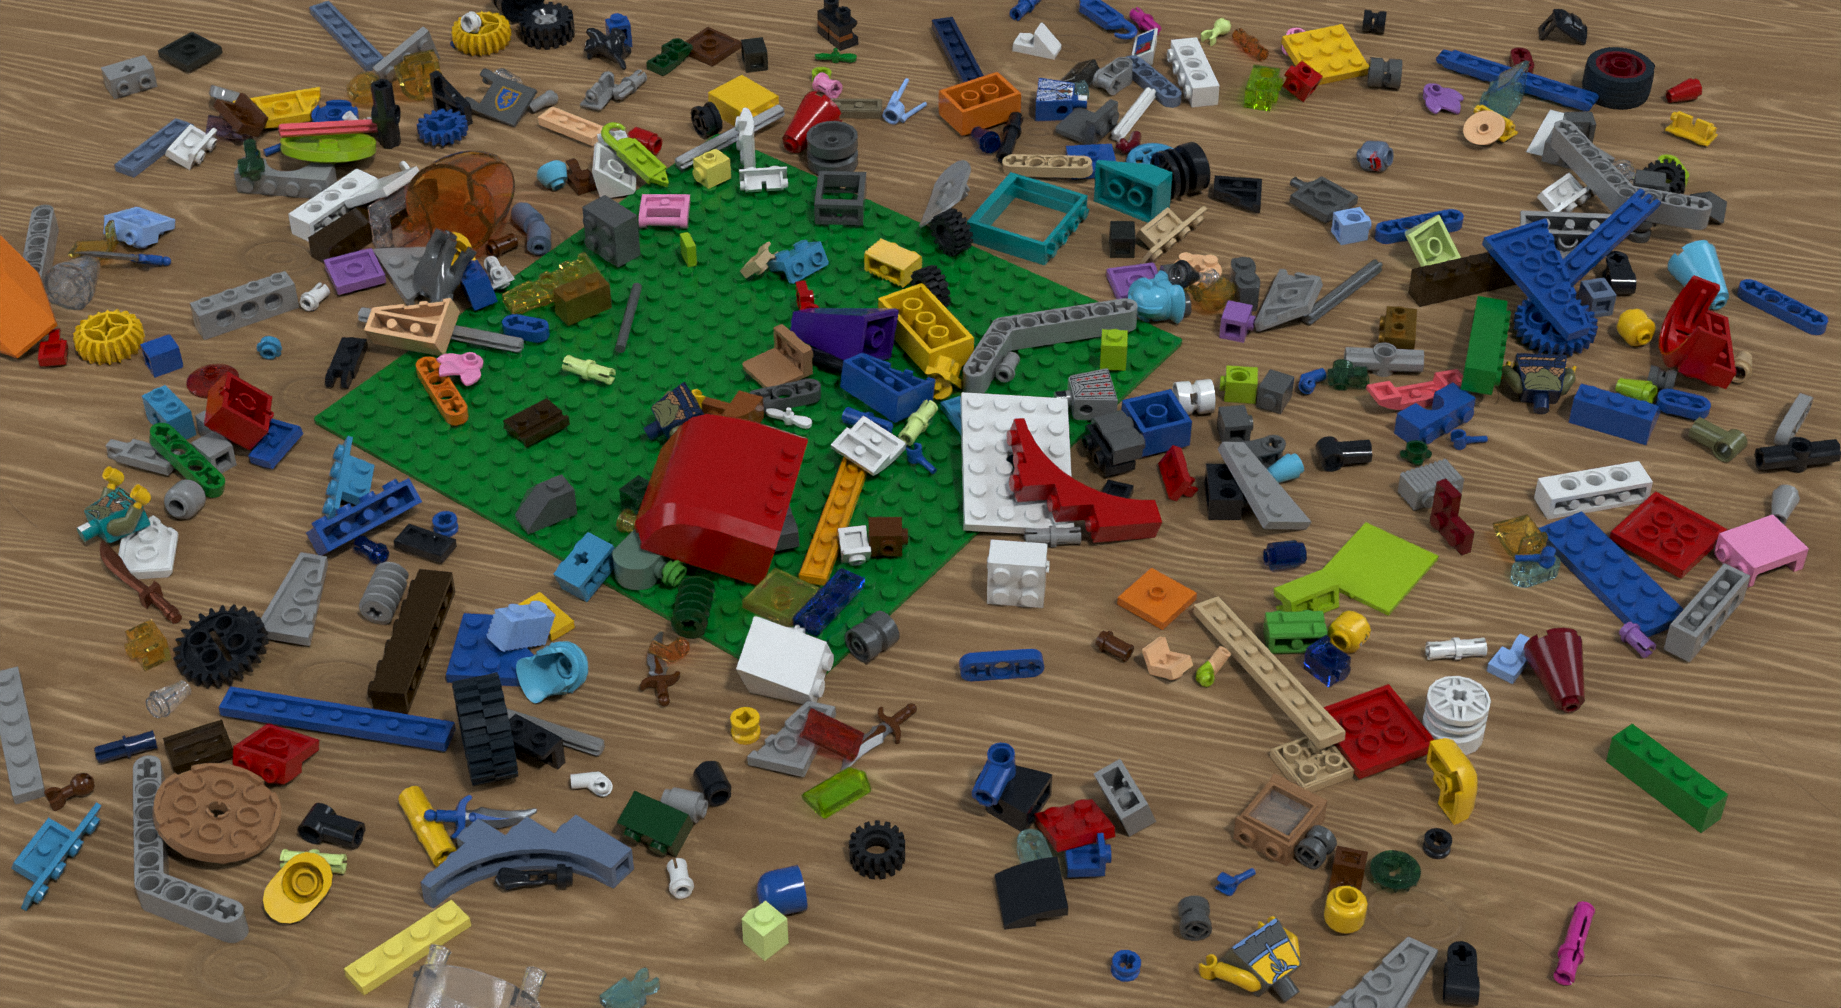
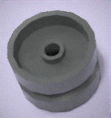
[807,121,858,174]

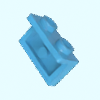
[767,239,829,284]

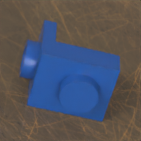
[1065,833,1111,878]

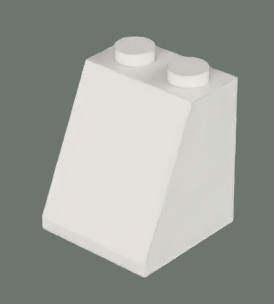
[736,616,834,704]

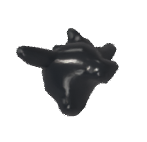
[584,28,632,70]

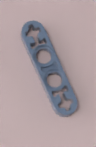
[1126,55,1182,108]

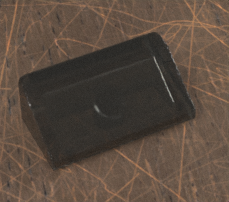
[1060,59,1100,94]

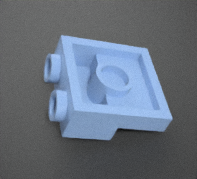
[103,207,175,248]

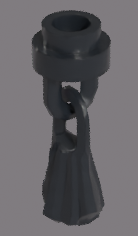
[495,864,573,891]

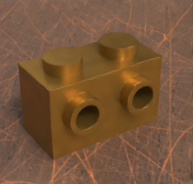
[553,272,612,326]
[1378,306,1417,350]

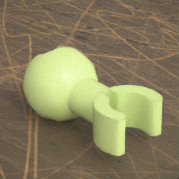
[1201,18,1231,46]

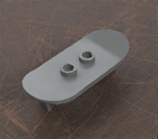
[919,160,971,228]

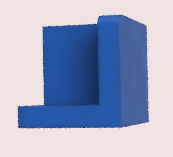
[140,334,183,378]

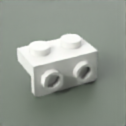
[165,124,218,170]

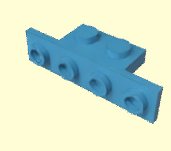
[322,436,375,520]
[11,802,102,911]

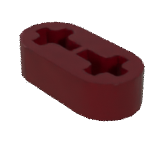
[1509,47,1534,74]

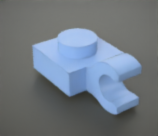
[1487,634,1530,684]

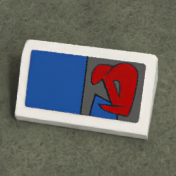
[1132,28,1158,65]

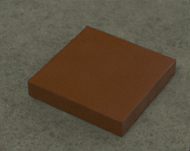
[685,27,741,67]

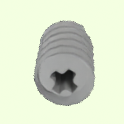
[359,562,409,625]

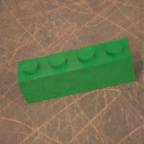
[1606,724,1728,833]

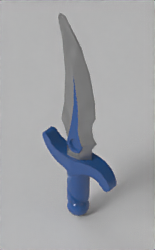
[75,251,171,266]
[424,795,537,840]

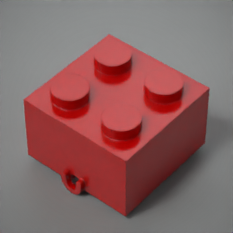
[204,371,274,450]

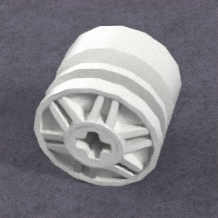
[1422,676,1491,755]

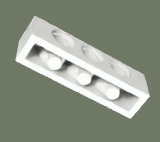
[1167,37,1220,107]
[288,169,378,242]
[1534,461,1653,520]

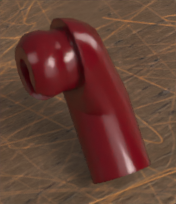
[1116,131,1142,154]

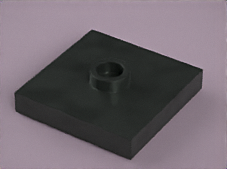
[158,32,223,72]

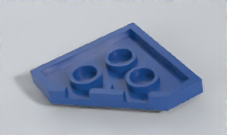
[446,613,534,687]

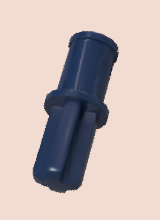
[94,730,158,763]

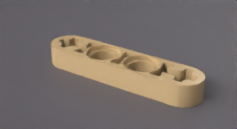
[1002,154,1093,178]

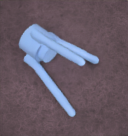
[882,78,927,124]

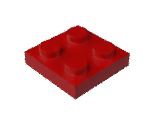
[1035,799,1115,852]

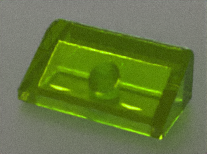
[801,767,871,819]

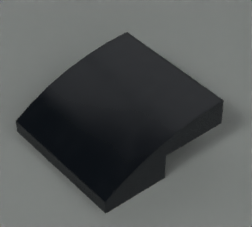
[994,856,1068,930]

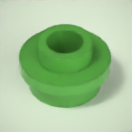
[661,560,687,587]

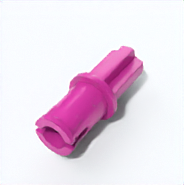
[1129,7,1161,35]

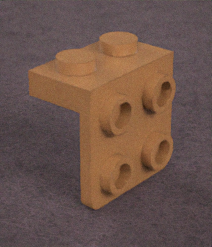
[742,324,813,388]

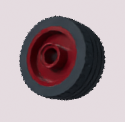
[1582,47,1654,110]

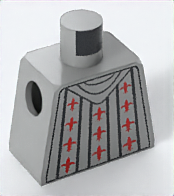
[1054,369,1118,420]

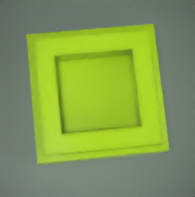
[680,232,697,267]

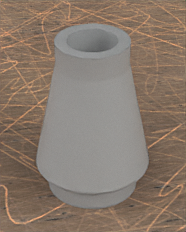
[1771,485,1800,524]

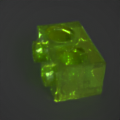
[1243,64,1283,112]

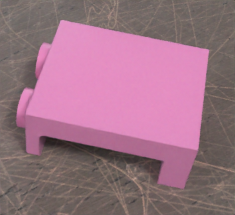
[1714,514,1809,587]

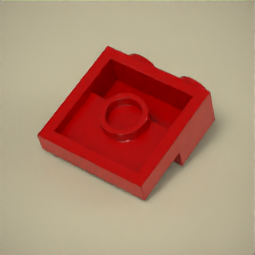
[233,723,319,785]

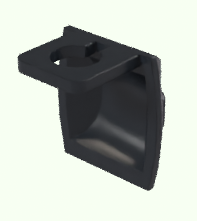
[1538,9,1587,45]

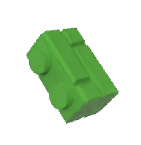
[1263,610,1327,654]

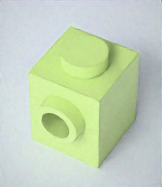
[742,901,789,961]

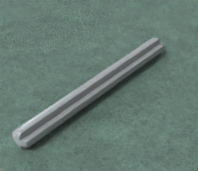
[675,105,785,170]

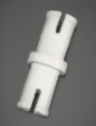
[1425,637,1487,661]

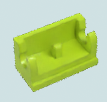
[1274,570,1339,613]

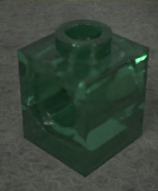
[619,475,649,521]

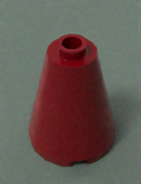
[1523,627,1585,713]

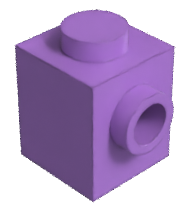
[1219,300,1256,343]

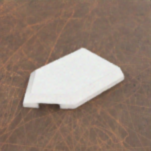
[115,515,179,579]

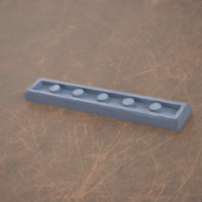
[309,1,384,73]

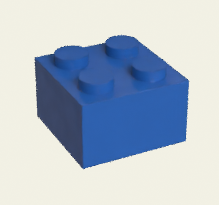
[1121,389,1192,457]

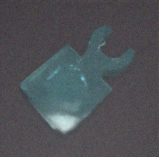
[599,967,660,1008]

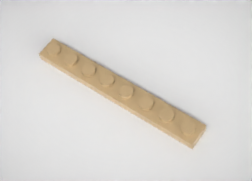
[1194,596,1346,750]

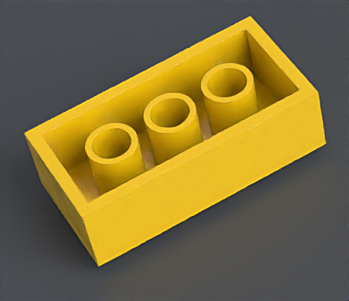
[878,283,974,378]

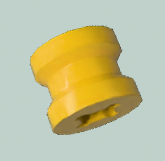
[730,707,761,745]

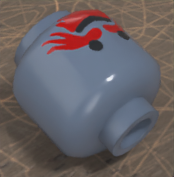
[1357,141,1394,172]

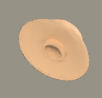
[1463,111,1505,145]

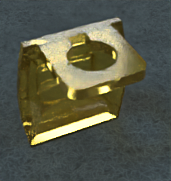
[68,220,119,263]
[1493,514,1548,561]

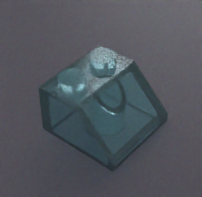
[1480,60,1530,119]

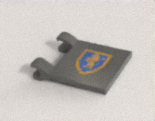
[465,68,537,128]

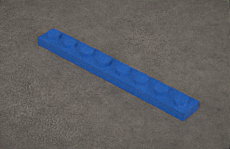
[219,686,456,752]

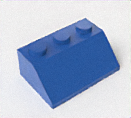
[1569,384,1661,445]

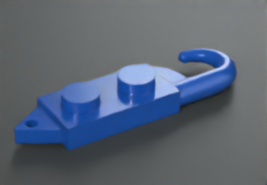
[1079,0,1138,40]

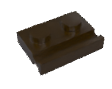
[503,398,570,447]
[163,719,233,775]

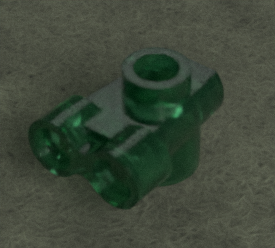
[237,139,265,181]
[1327,359,1370,391]

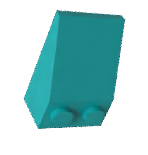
[1094,160,1172,223]

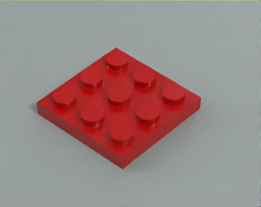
[1609,491,1728,579]
[1323,684,1435,779]

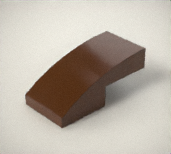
[1327,846,1368,895]

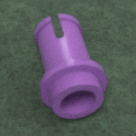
[1619,622,1656,658]

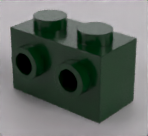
[617,791,694,857]

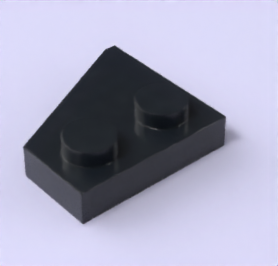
[429,70,473,126]
[1213,175,1262,213]

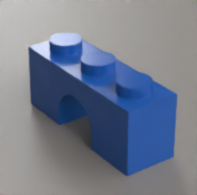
[1394,382,1476,444]

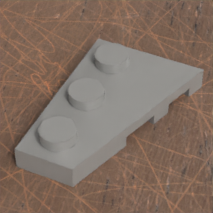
[372,26,440,83]

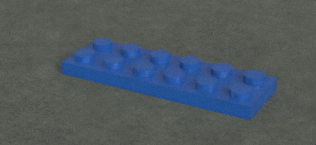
[1536,511,1684,637]

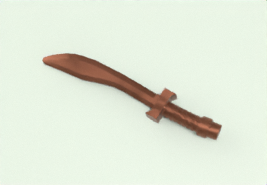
[100,541,182,624]

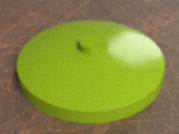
[280,133,376,165]

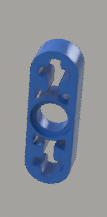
[959,649,1045,681]

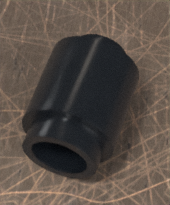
[693,761,732,806]

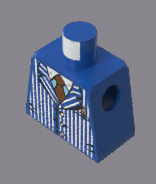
[1035,78,1088,121]

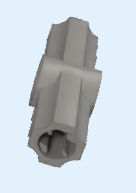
[1344,343,1424,377]

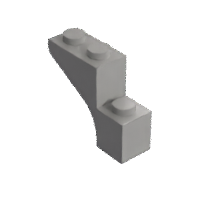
[191,410,237,474]

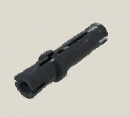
[996,112,1024,163]

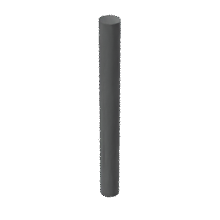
[615,283,642,353]

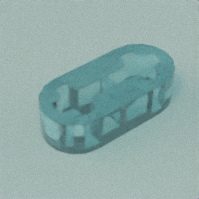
[1510,553,1560,588]
[1017,829,1053,863]

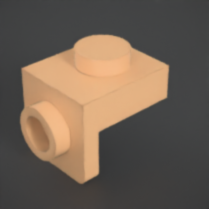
[1142,636,1193,680]

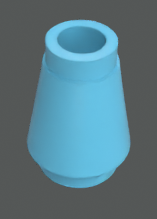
[1267,453,1304,483]

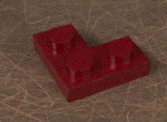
[1429,478,1475,556]

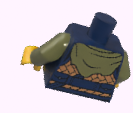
[1501,353,1577,414]
[644,382,706,441]

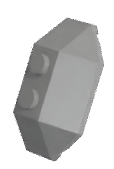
[1520,211,1612,259]

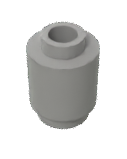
[661,787,708,823]

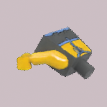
[1198,916,1301,1003]

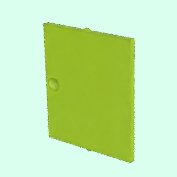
[1322,522,1439,616]

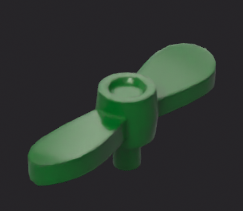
[815,48,857,63]

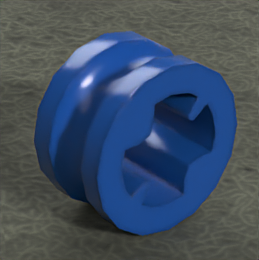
[432,511,459,537]
[1111,950,1141,982]

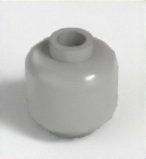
[164,480,206,520]

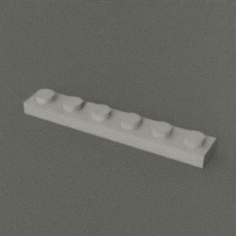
[0,666,45,805]

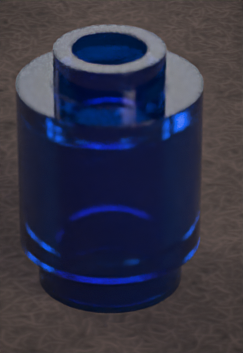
[1263,540,1307,571]

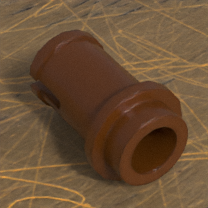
[485,233,518,258]
[1095,630,1134,662]

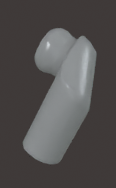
[529,90,558,113]

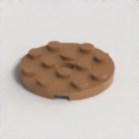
[152,763,281,864]

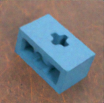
[142,385,197,440]
[553,532,615,602]

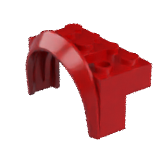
[1659,275,1736,389]

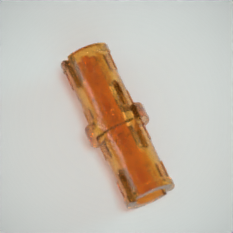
[1232,28,1269,62]

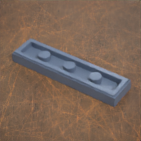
[114,118,194,178]

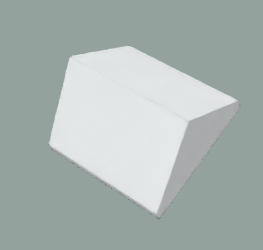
[592,142,637,198]

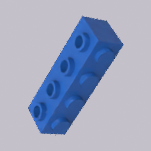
[306,478,422,556]

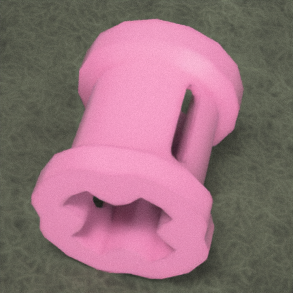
[812,72,842,98]

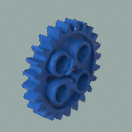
[1513,299,1598,357]

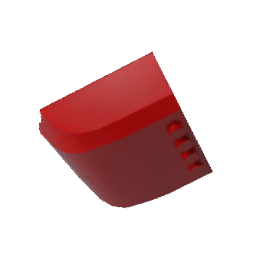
[634,414,808,587]

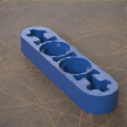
[1374,209,1464,244]
[1737,279,1828,335]

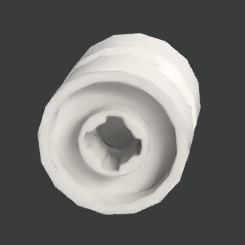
[1172,379,1215,415]

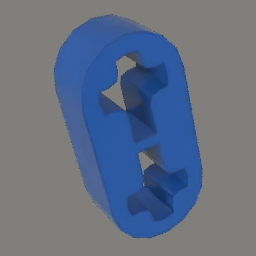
[502,314,550,343]

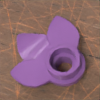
[1423,83,1464,115]

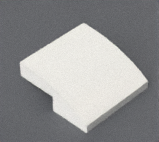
[830,416,906,476]

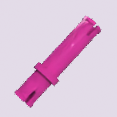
[1554,901,1595,985]

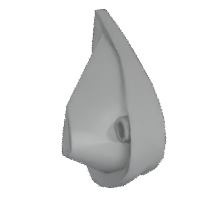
[209,85,240,103]

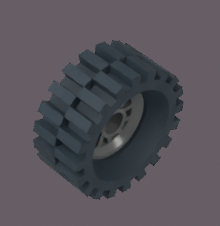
[452,672,518,786]

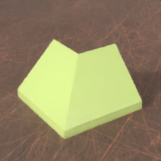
[1405,215,1461,267]

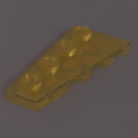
[502,252,605,314]

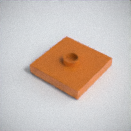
[1117,568,1197,630]

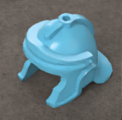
[1128,270,1185,324]
[516,641,588,704]

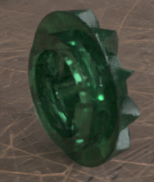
[1369,850,1421,893]

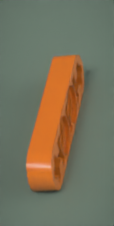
[415,356,469,425]

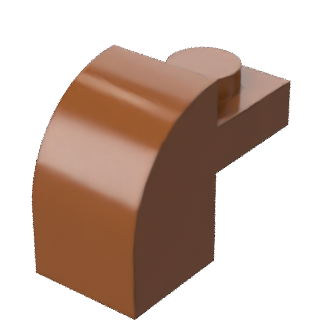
[701,391,764,423]

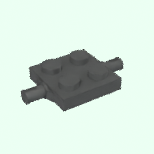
[1290,176,1358,223]

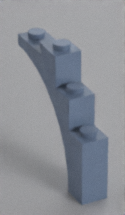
[420,815,634,908]

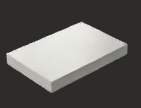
[343,166,421,209]

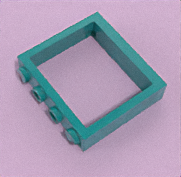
[967,172,1089,266]

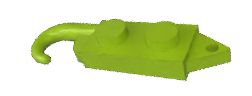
[601,122,669,187]

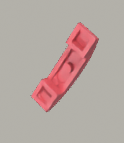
[1366,369,1463,410]

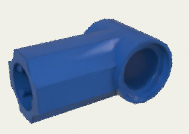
[972,742,1016,807]

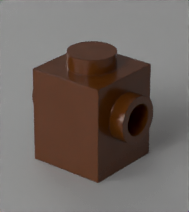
[868,517,908,557]

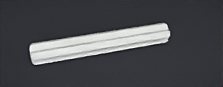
[1111,87,1156,142]

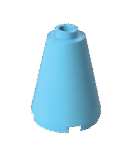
[1667,240,1729,310]

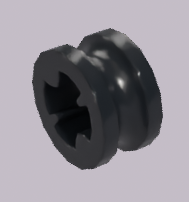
[1423,828,1452,859]

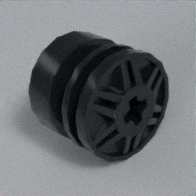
[1150,142,1211,200]

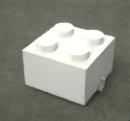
[987,540,1050,608]

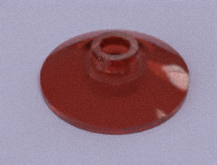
[186,364,239,399]

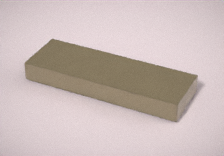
[830,98,882,119]

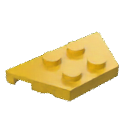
[233,87,321,129]

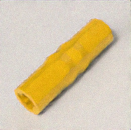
[398,786,457,867]

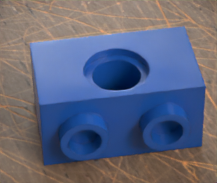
[460,260,498,311]

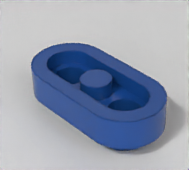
[1656,389,1711,420]

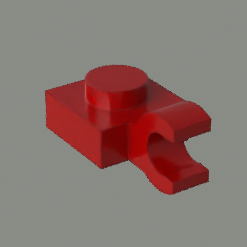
[795,281,819,310]
[38,328,69,366]

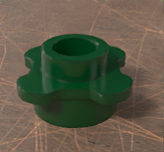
[1400,440,1432,466]

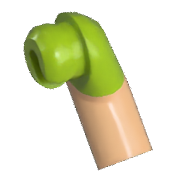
[1195,646,1231,687]

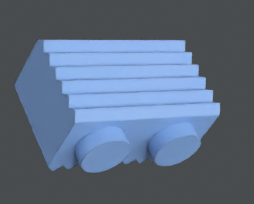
[486,601,555,652]

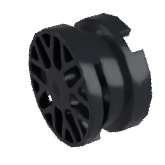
[691,102,723,138]

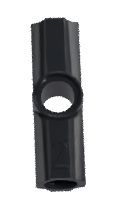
[370,79,401,149]
[1754,437,1841,473]

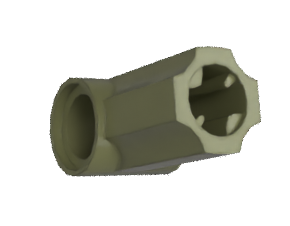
[1688,417,1748,462]

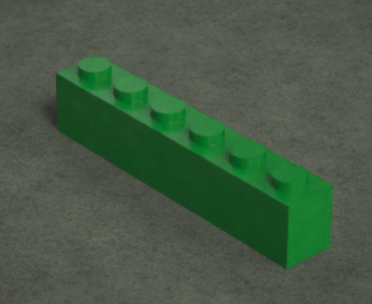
[1460,296,1511,395]

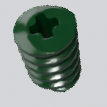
[671,576,715,639]

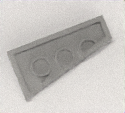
[261,552,328,646]

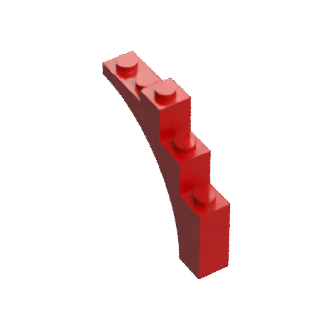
[1007,418,1162,543]

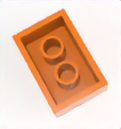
[939,72,1021,136]

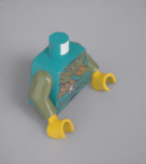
[77,466,151,543]

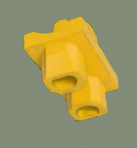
[925,355,963,400]

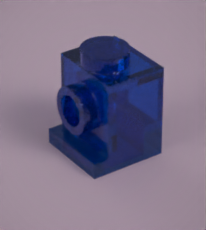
[1303,635,1351,687]

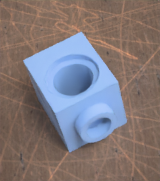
[1331,207,1371,245]

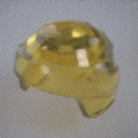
[346,71,380,104]
[1184,276,1236,312]

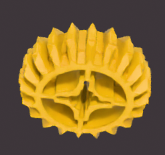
[451,11,512,56]
[73,309,145,366]

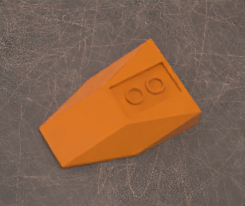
[0,235,58,358]

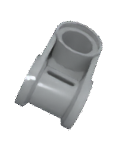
[1092,57,1133,95]

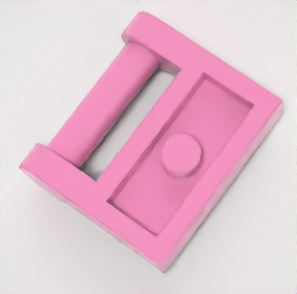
[639,194,691,229]

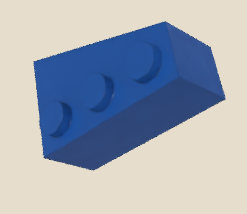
[840,353,936,423]

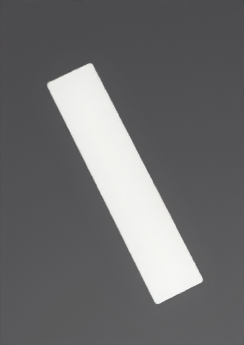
[1526,110,1564,156]

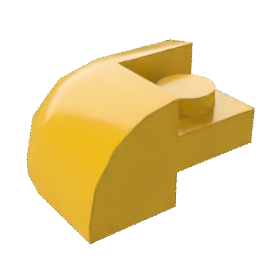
[1426,738,1478,825]

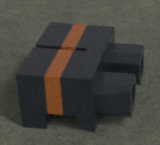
[817,0,859,51]

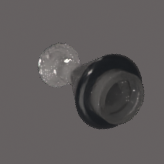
[1168,260,1220,289]

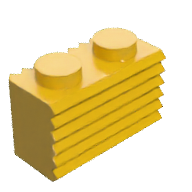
[864,238,922,288]

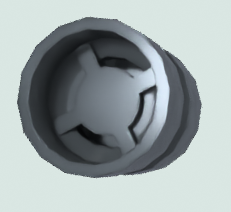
[1367,57,1402,89]
[845,610,900,663]

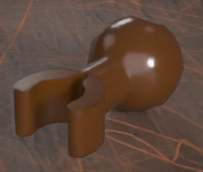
[44,773,95,811]

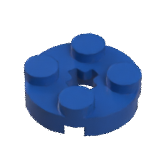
[311,100,359,122]

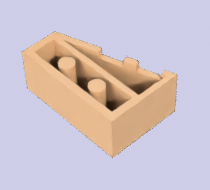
[364,298,460,356]

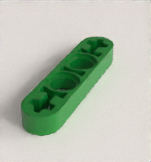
[149,423,225,498]

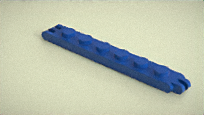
[1436,50,1599,111]
[1527,188,1661,301]

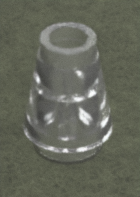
[145,680,191,718]

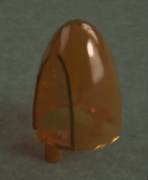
[401,150,515,250]

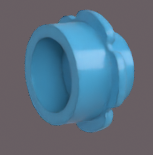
[256,336,282,360]

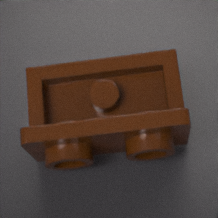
[213,93,269,137]

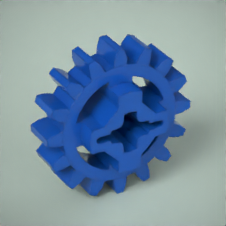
[417,109,468,146]

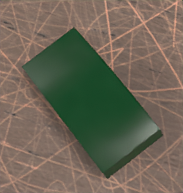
[646,38,693,76]

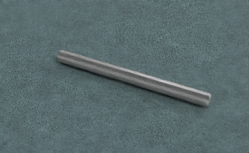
[358,307,524,353]

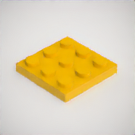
[1281,24,1369,85]

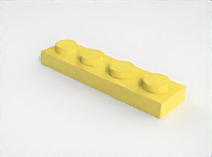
[344,900,471,995]

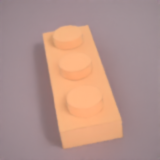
[538,106,603,146]

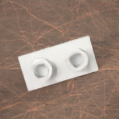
[739,166,788,193]
[484,256,514,290]

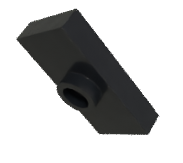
[394,524,457,563]

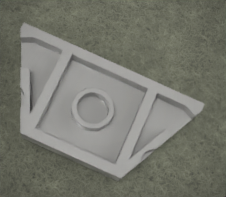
[372,247,426,306]
[1254,269,1323,331]

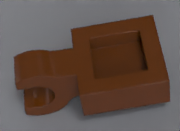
[566,158,597,196]

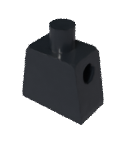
[975,765,1052,834]

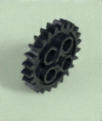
[173,604,269,689]

